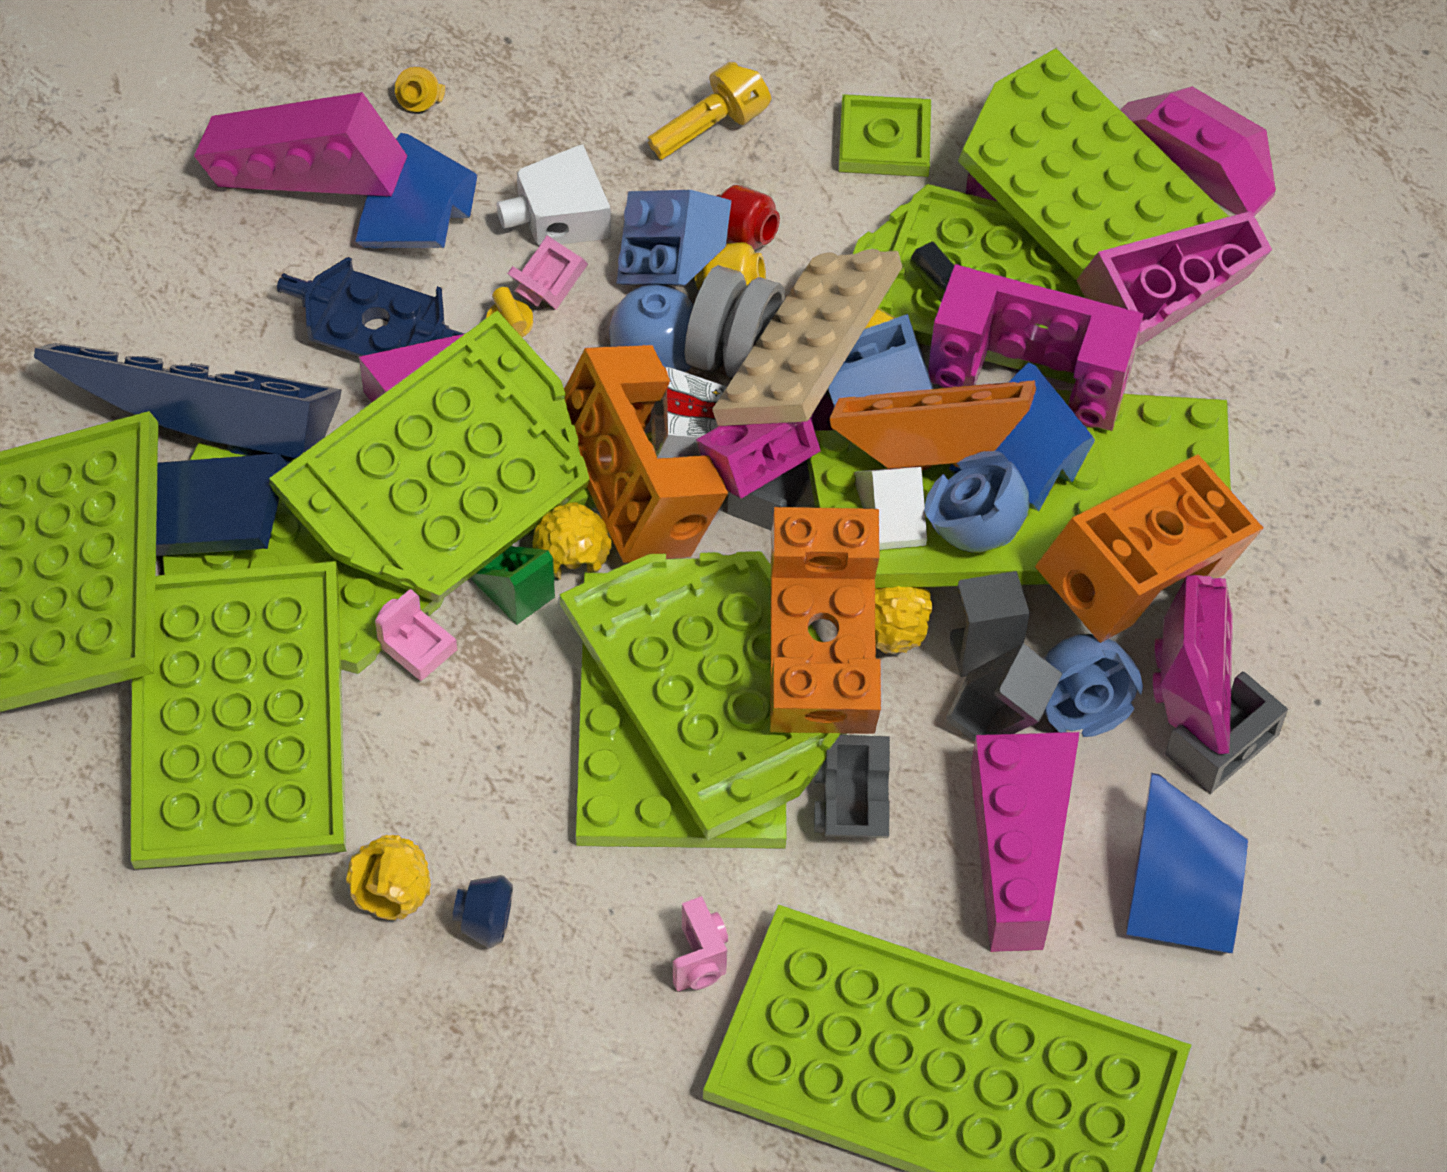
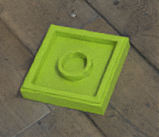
[839,94,931,177]

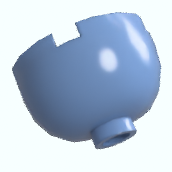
[609,284,694,372]
[924,451,1029,552]
[1044,634,1143,737]

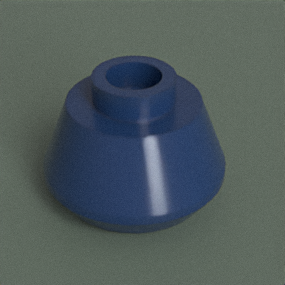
[452,875,513,948]

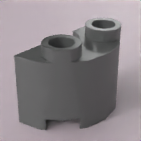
[814,735,890,838]

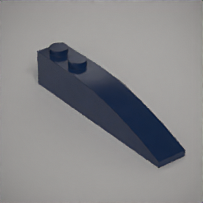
[34,343,342,464]

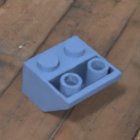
[616,190,731,285]
[828,314,933,407]

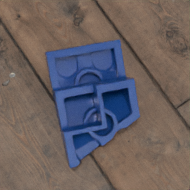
[355,133,478,248]
[949,363,1095,512]
[1126,773,1248,954]

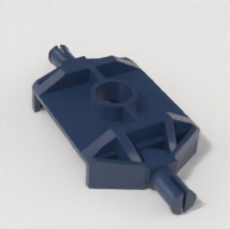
[277,257,465,357]

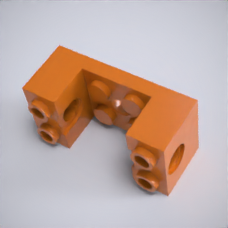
[564,345,728,563]
[1035,454,1264,643]
[770,507,881,734]

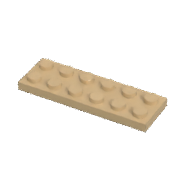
[712,249,902,426]

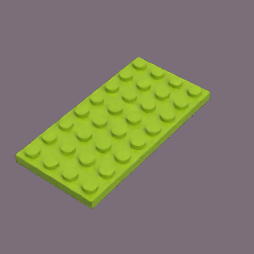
[703,904,1192,1172]

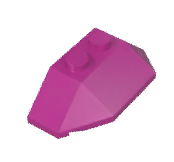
[1120,86,1276,216]
[1153,575,1233,754]

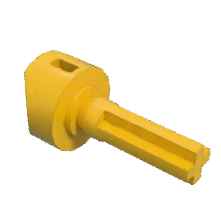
[647,62,772,160]

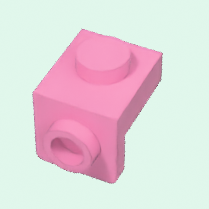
[507,235,588,310]
[375,589,457,681]
[673,896,728,991]

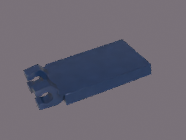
[156,453,287,556]

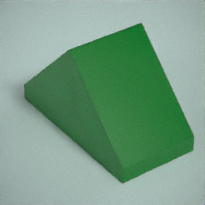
[471,546,555,625]

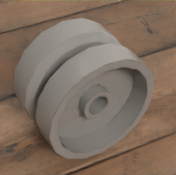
[685,265,785,379]

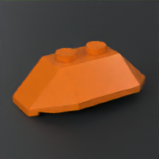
[830,380,1036,470]

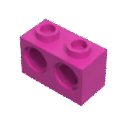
[696,418,821,498]

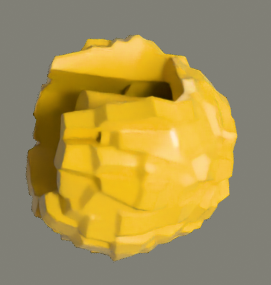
[532,502,611,580]
[875,586,932,654]
[346,835,431,920]

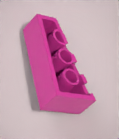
[194,92,407,196]
[1076,211,1272,348]
[970,732,1080,952]

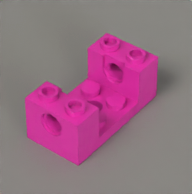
[928,264,1144,431]

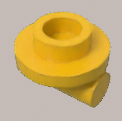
[395,66,445,112]
[486,287,533,338]

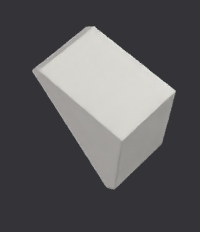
[854,467,927,550]

